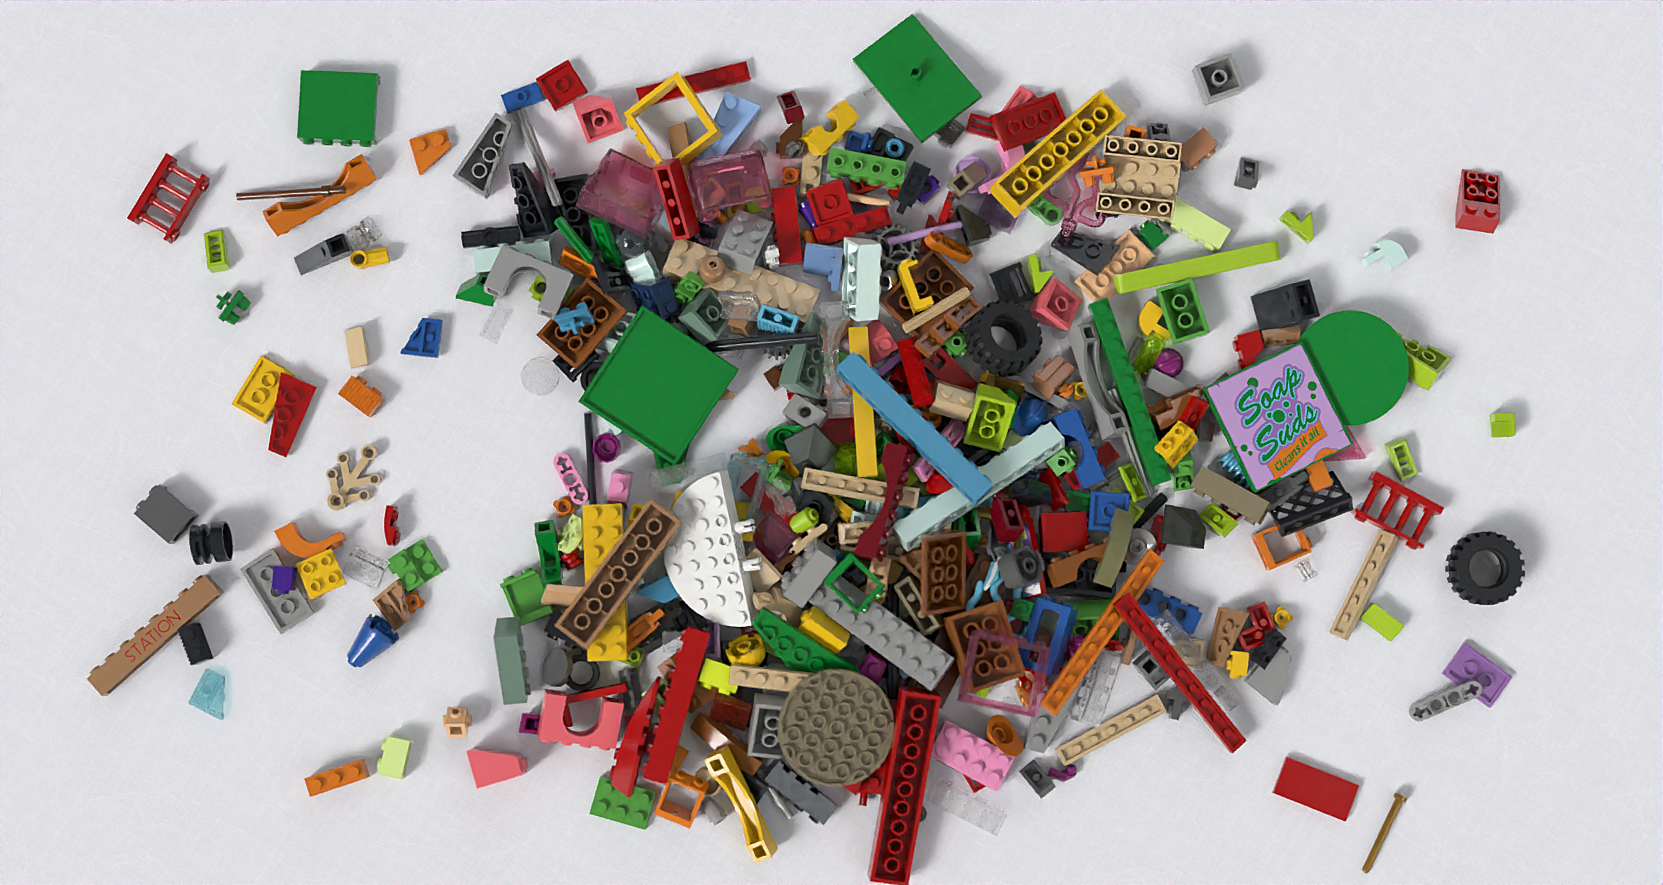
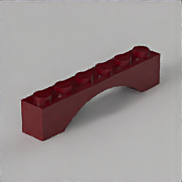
[854,442,914,563]

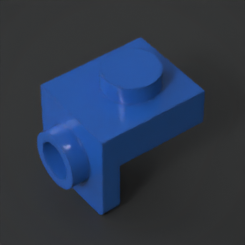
[844,131,874,154]

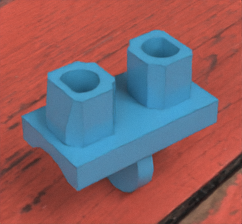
[554,302,594,334]

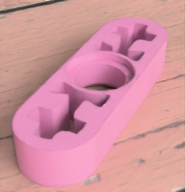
[553,453,589,505]

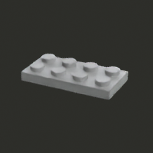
[240,548,315,634]

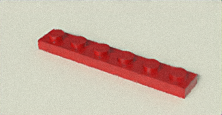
[636,61,751,105]

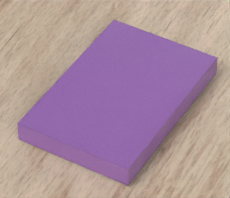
[1441,642,1512,708]

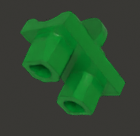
[216,290,251,325]

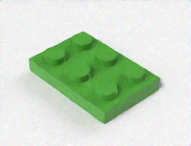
[589,776,656,830]

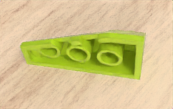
[1397,332,1452,391]

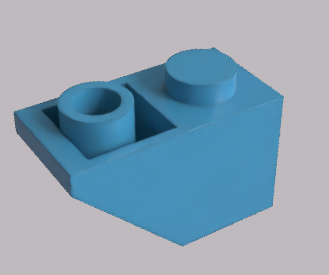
[637,572,680,603]

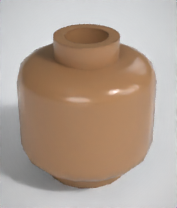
[700,255,725,284]

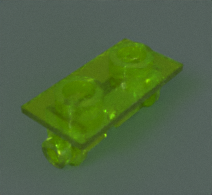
[1133,333,1166,375]

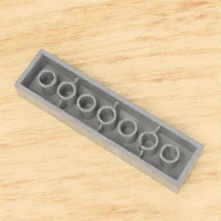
[808,570,955,691]

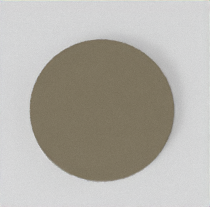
[777,669,895,787]

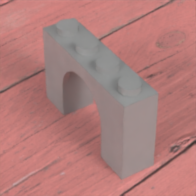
[484,245,574,320]

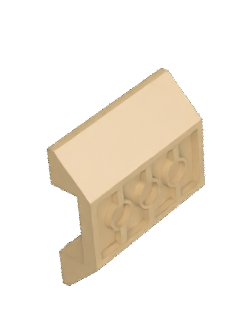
[1095,135,1182,220]

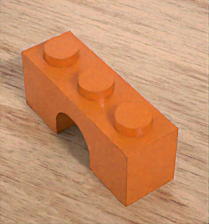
[304,759,370,797]

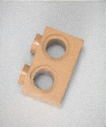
[865,558,893,598]

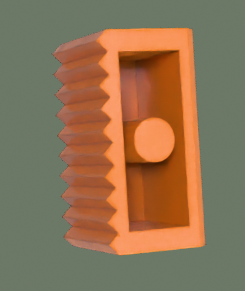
[338,375,385,418]

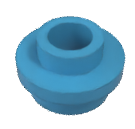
[885,138,904,158]

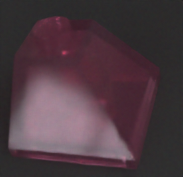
[754,510,799,566]

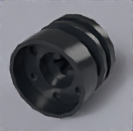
[189,521,233,565]

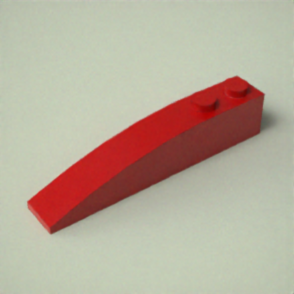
[609,676,661,798]

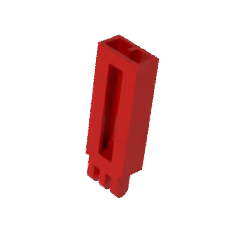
[920,348,978,390]

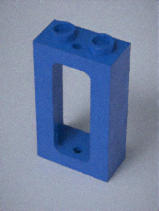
[1019,596,1078,677]

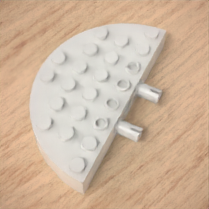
[663,470,763,627]

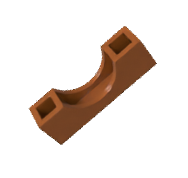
[1045,537,1127,588]

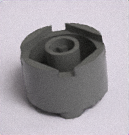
[997,546,1044,589]

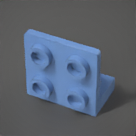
[803,243,844,291]

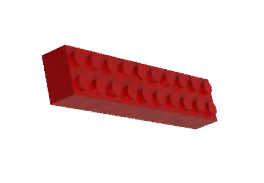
[867,686,941,885]

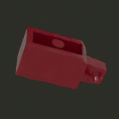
[989,489,1025,542]

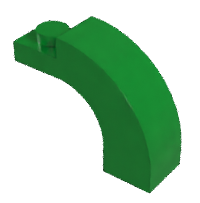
[534,520,563,589]

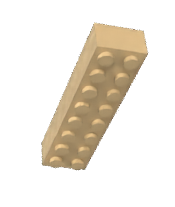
[663,239,820,330]

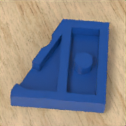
[400,318,443,358]

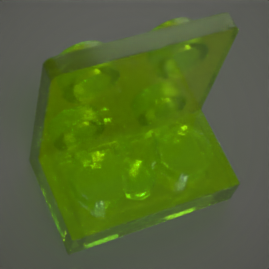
[833,442,857,477]

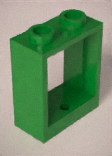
[823,553,885,614]

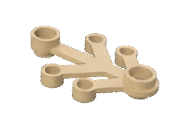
[326,445,381,510]

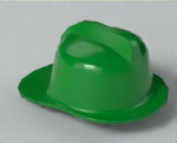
[766,423,805,452]

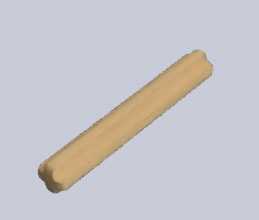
[902,287,971,333]

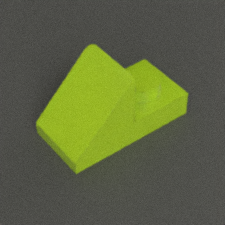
[1279,211,1313,244]
[1027,254,1055,295]
[1199,503,1238,538]

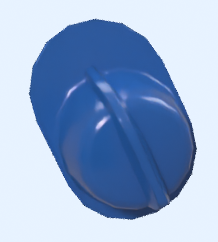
[1013,397,1048,437]

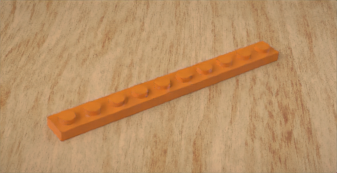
[1039,549,1165,716]

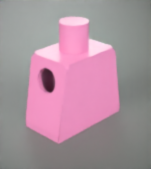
[607,470,634,509]

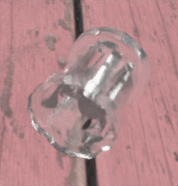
[1294,557,1319,582]

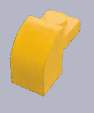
[1137,300,1170,342]

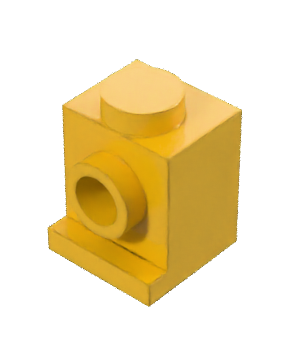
[1226,651,1249,679]

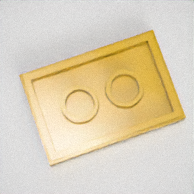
[232,355,295,424]

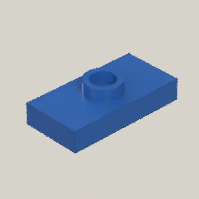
[501,82,543,114]

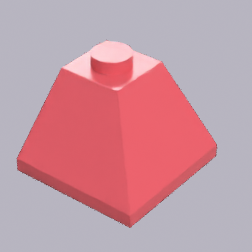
[572,95,623,143]
[1029,278,1082,331]
[845,319,898,368]

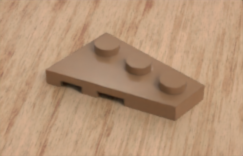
[1204,607,1249,667]

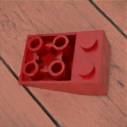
[1455,169,1500,234]

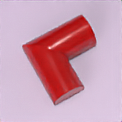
[1237,601,1277,652]

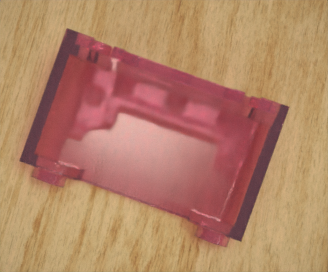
[687,149,774,222]

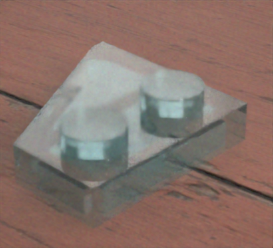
[188,668,225,720]

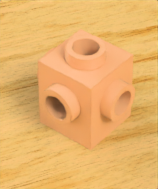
[443,707,472,737]

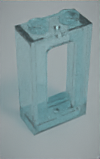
[727,451,772,527]

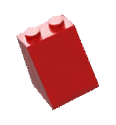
[1038,512,1091,553]

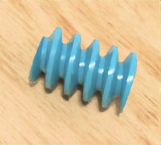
[1217,449,1249,489]

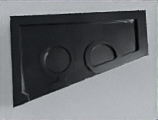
[1051,229,1120,276]

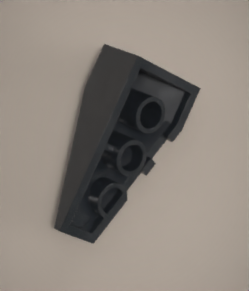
[509,162,562,238]

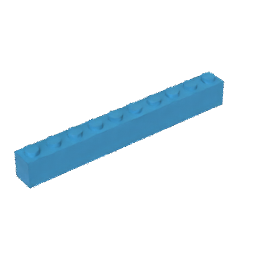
[836,351,993,506]

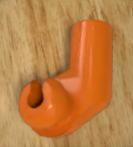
[800,229,817,256]

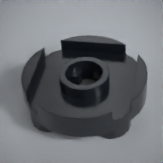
[795,489,835,525]

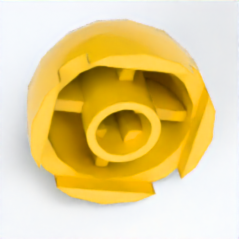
[725,634,766,667]

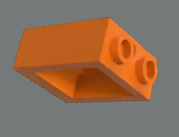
[1251,525,1312,571]
[654,768,709,829]

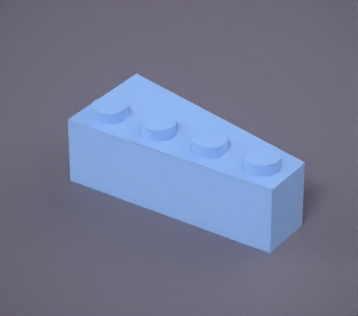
[696,92,761,173]

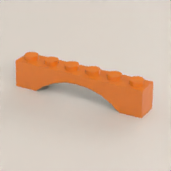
[262,154,377,237]

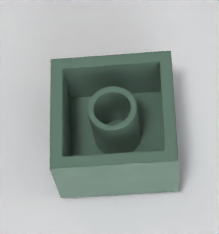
[678,287,733,345]

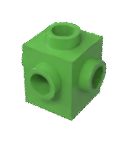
[942,331,968,359]
[1046,443,1079,477]

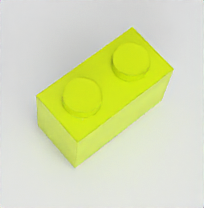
[697,658,738,696]

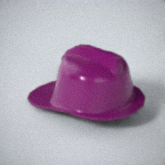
[1139,348,1184,381]

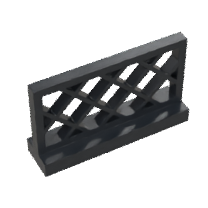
[1269,470,1353,537]

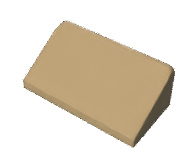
[345,327,370,369]

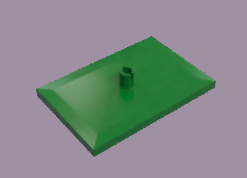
[852,14,982,143]

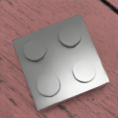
[1192,53,1244,106]

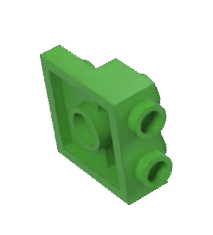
[387,539,443,592]

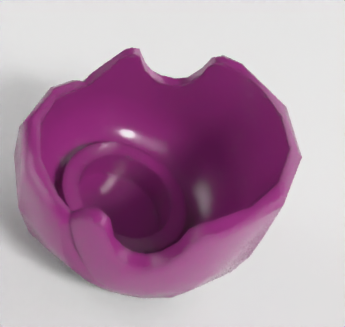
[592,433,622,463]

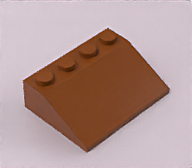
[879,250,974,340]
[537,278,627,370]
[921,529,966,616]
[942,600,1026,693]

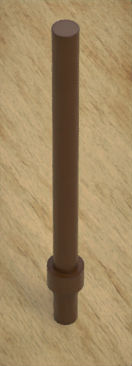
[236,185,346,201]

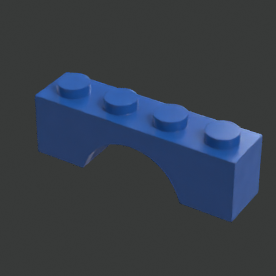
[1052,408,1106,488]

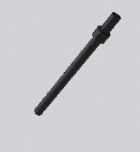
[584,413,598,505]

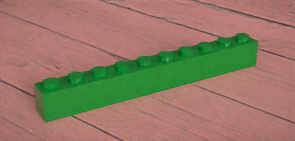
[1088,298,1172,487]

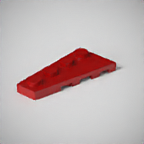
[268,372,317,457]

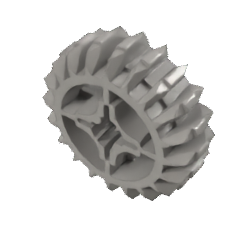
[871,223,920,274]

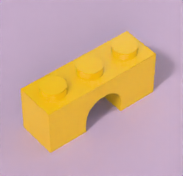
[800,100,859,156]

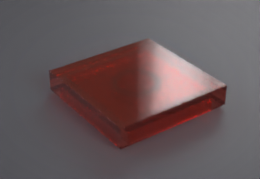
[709,691,753,731]

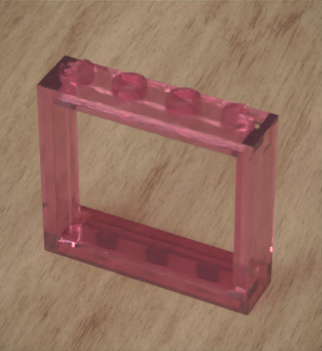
[957,628,1051,718]

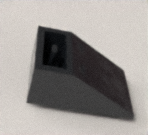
[1250,279,1320,333]

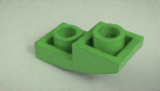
[673,271,706,305]

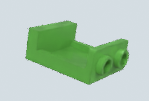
[500,568,554,626]

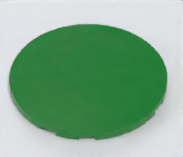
[1297,310,1409,426]

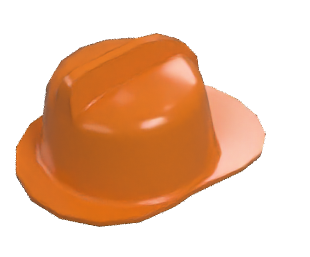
[985,715,1023,757]

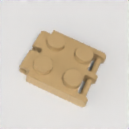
[789,524,827,555]

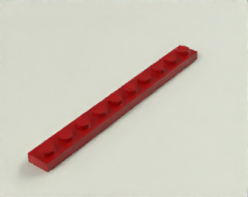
[1112,592,1247,753]

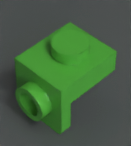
[767,458,795,492]

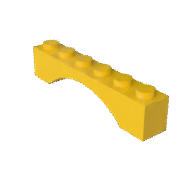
[704,745,778,864]

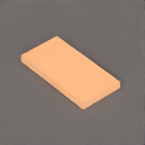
[1074,229,1155,302]

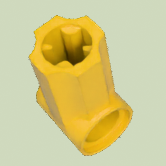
[350,247,390,270]

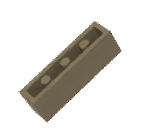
[1191,466,1272,525]

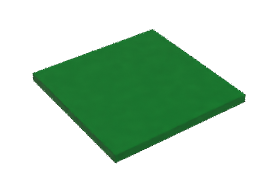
[578,305,739,465]

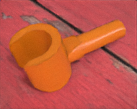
[714,208,729,226]

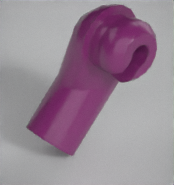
[1047,764,1077,782]

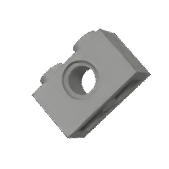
[782,393,828,428]

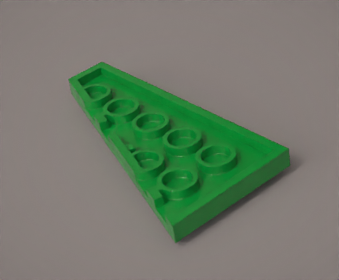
[752,606,859,673]

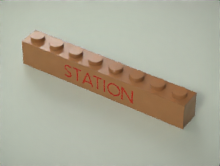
[87,575,224,696]

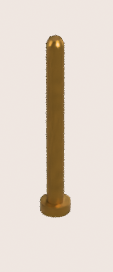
[1362,793,1407,873]

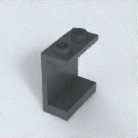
[134,484,198,544]

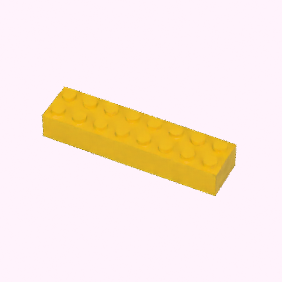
[989,89,1127,219]
[583,504,629,661]

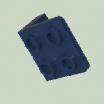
[630,276,680,320]

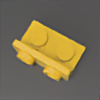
[1154,421,1199,468]

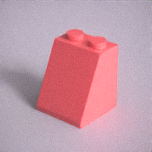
[466,748,529,789]

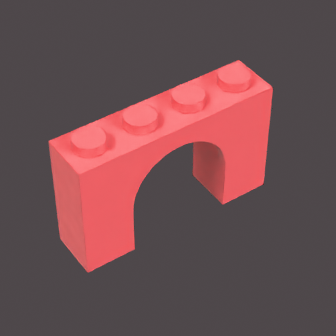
[537,689,624,750]

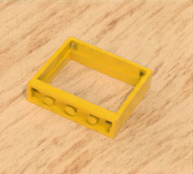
[624,72,724,167]

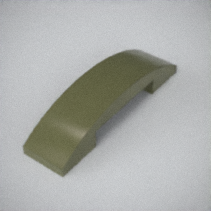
[1093,508,1134,588]

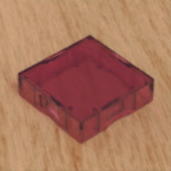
[576,148,665,239]

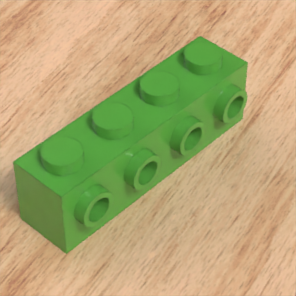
[826,147,907,190]

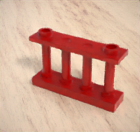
[127,153,210,244]
[1350,471,1444,550]

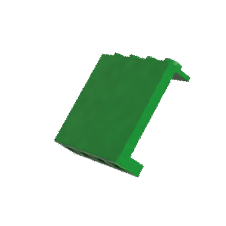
[297,70,381,147]

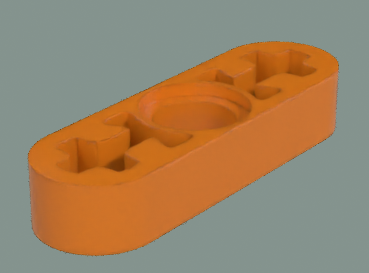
[924,231,973,264]

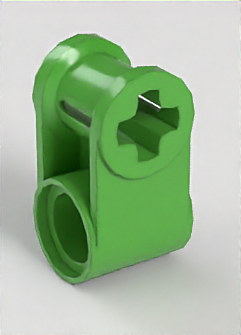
[1027,194,1061,226]

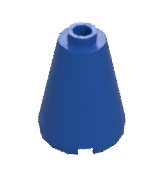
[347,614,399,667]

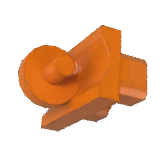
[1079,154,1116,187]

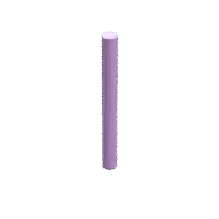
[887,220,962,246]

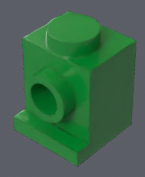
[1138,220,1169,251]

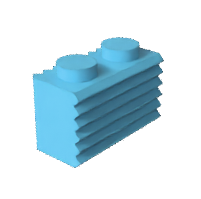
[757,304,800,335]

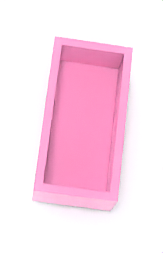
[931,720,1015,792]

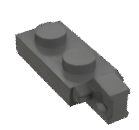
[1258,471,1309,513]

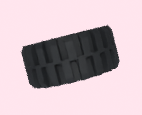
[965,300,1043,377]
[1445,531,1525,605]

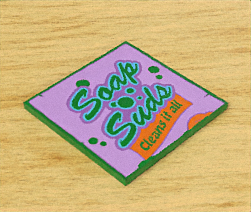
[1202,341,1353,493]

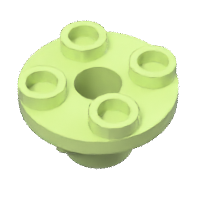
[557,515,584,553]

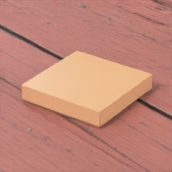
[541,584,583,607]

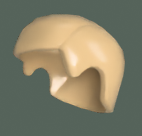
[694,766,723,797]

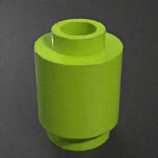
[790,507,819,533]

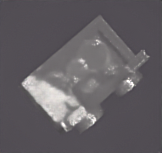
[717,290,761,321]

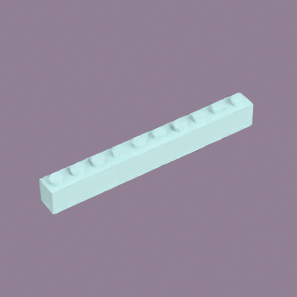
[893,422,1065,552]

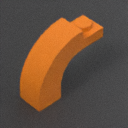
[274,522,347,558]

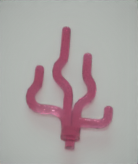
[1043,154,1107,237]

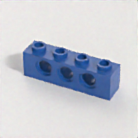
[1136,587,1203,634]

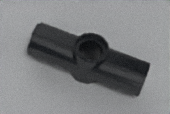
[461,226,521,249]

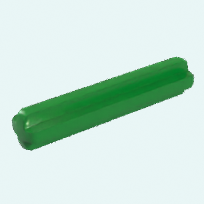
[554,216,596,264]

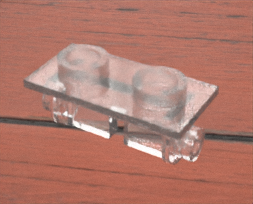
[764,477,797,519]

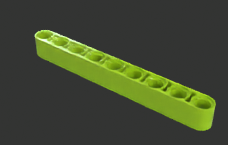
[1113,241,1281,295]

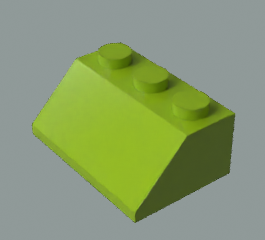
[963,383,1016,452]

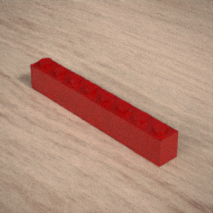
[641,626,711,785]

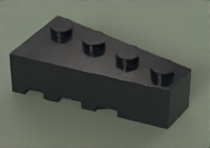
[1040,552,1117,600]

